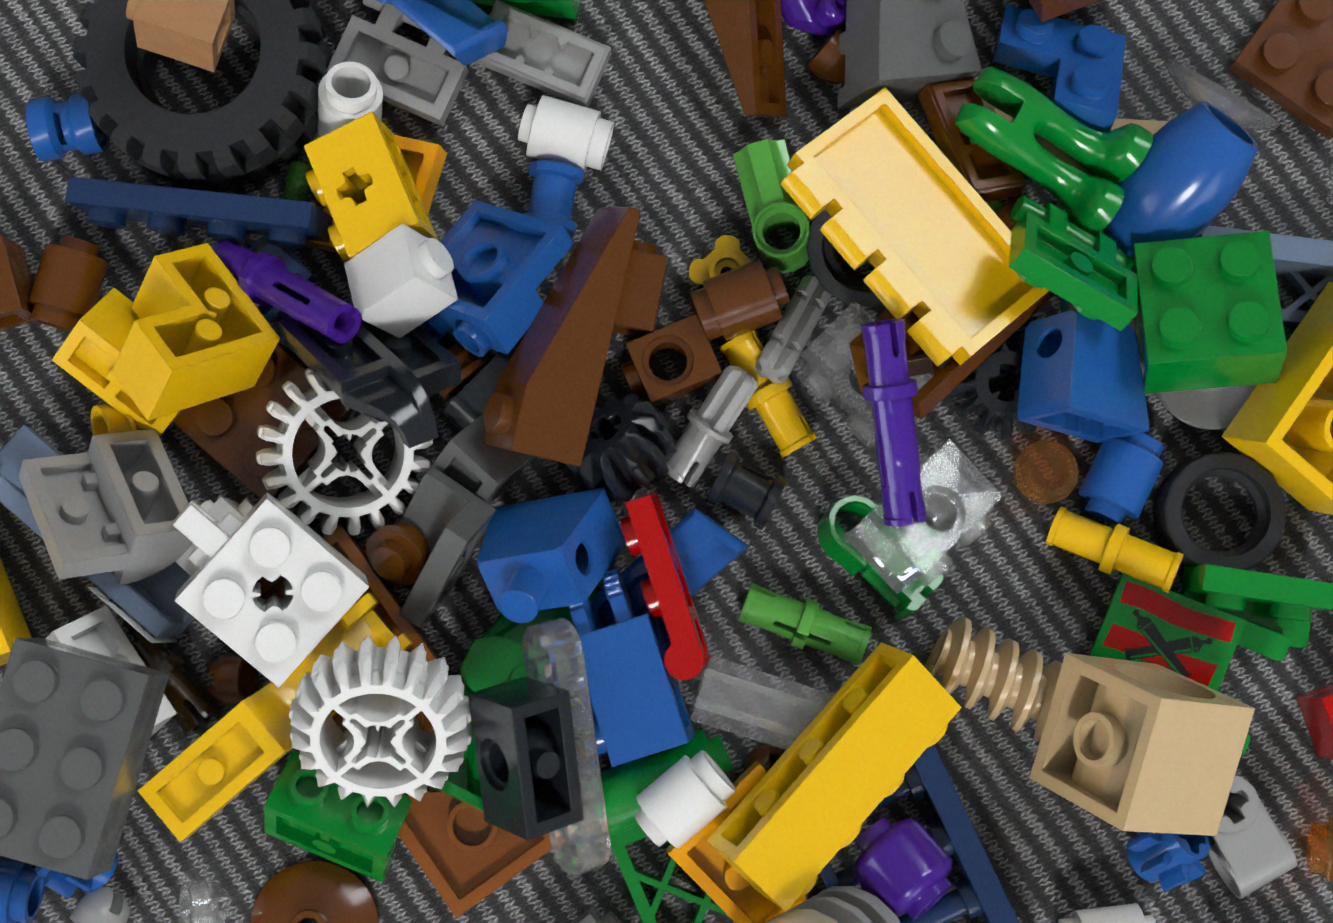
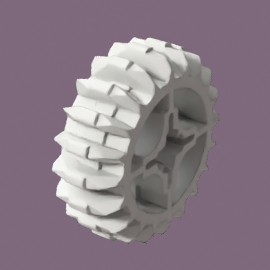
[256,368,433,535]
[289,634,472,808]

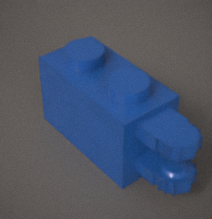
[567,568,695,767]

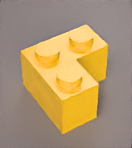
[112,243,280,421]

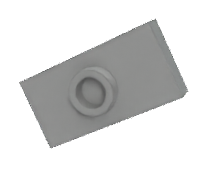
[474,0,612,108]

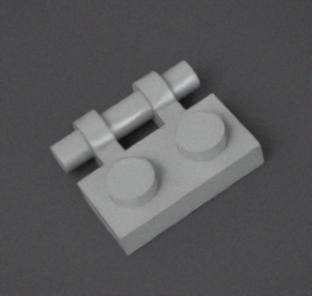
[326,0,469,127]

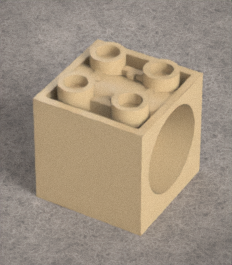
[1030,653,1255,836]

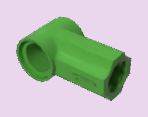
[733,139,810,273]

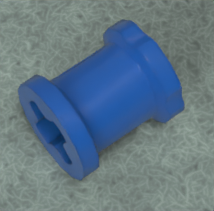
[524,160,585,236]

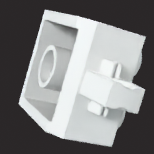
[172,492,369,688]

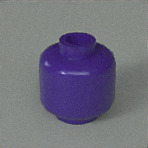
[853,818,953,921]

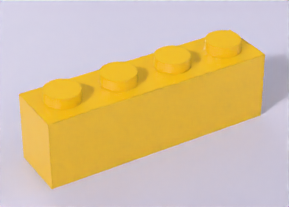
[706,642,962,912]

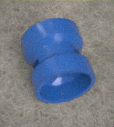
[26,92,109,162]

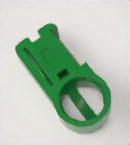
[817,495,943,620]

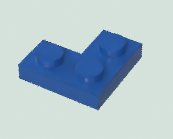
[992,4,1126,132]

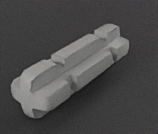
[755,275,832,384]

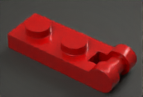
[620,493,709,680]

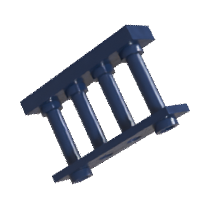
[819,745,1019,923]

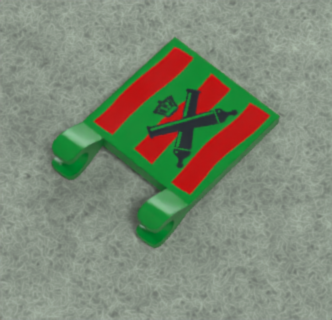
[1088,573,1290,756]

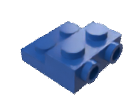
[419,200,573,357]

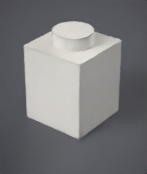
[344,223,458,338]

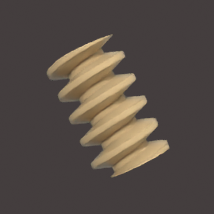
[925,616,1062,743]

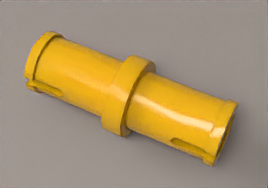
[719,330,818,458]
[1046,506,1184,593]

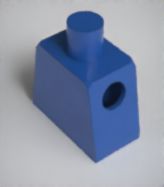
[1017,297,1149,443]
[477,488,626,623]

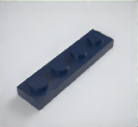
[65,177,333,249]

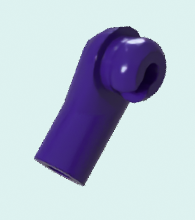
[781,0,847,37]

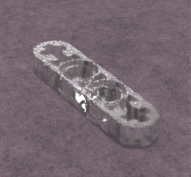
[522,618,611,876]

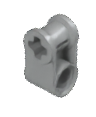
[1208,775,1298,899]

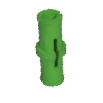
[737,582,872,665]

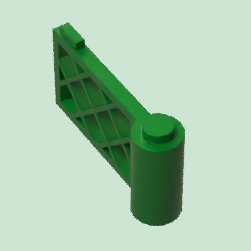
[583,727,734,923]

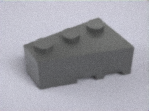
[837,0,982,109]

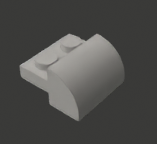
[18,429,193,585]

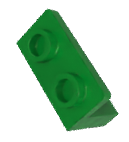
[1181,564,1333,648]
[264,751,412,883]

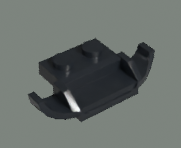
[276,298,461,448]

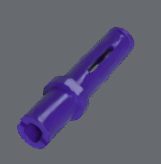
[212,239,362,343]
[861,319,927,527]

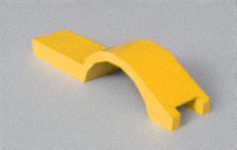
[138,593,413,842]

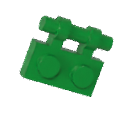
[1009,195,1138,331]

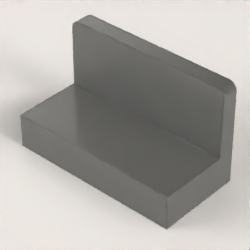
[399,468,497,628]

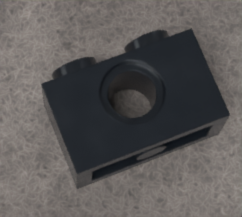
[468,676,584,841]

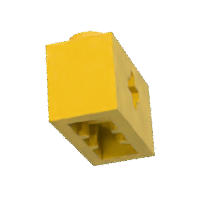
[304,111,439,261]

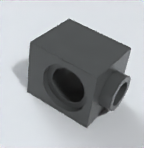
[429,413,534,504]

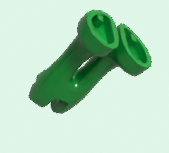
[955,67,1153,235]

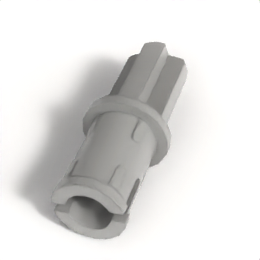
[666,365,758,487]

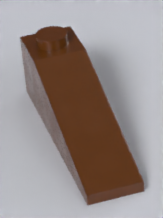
[704,0,787,118]
[483,207,641,467]

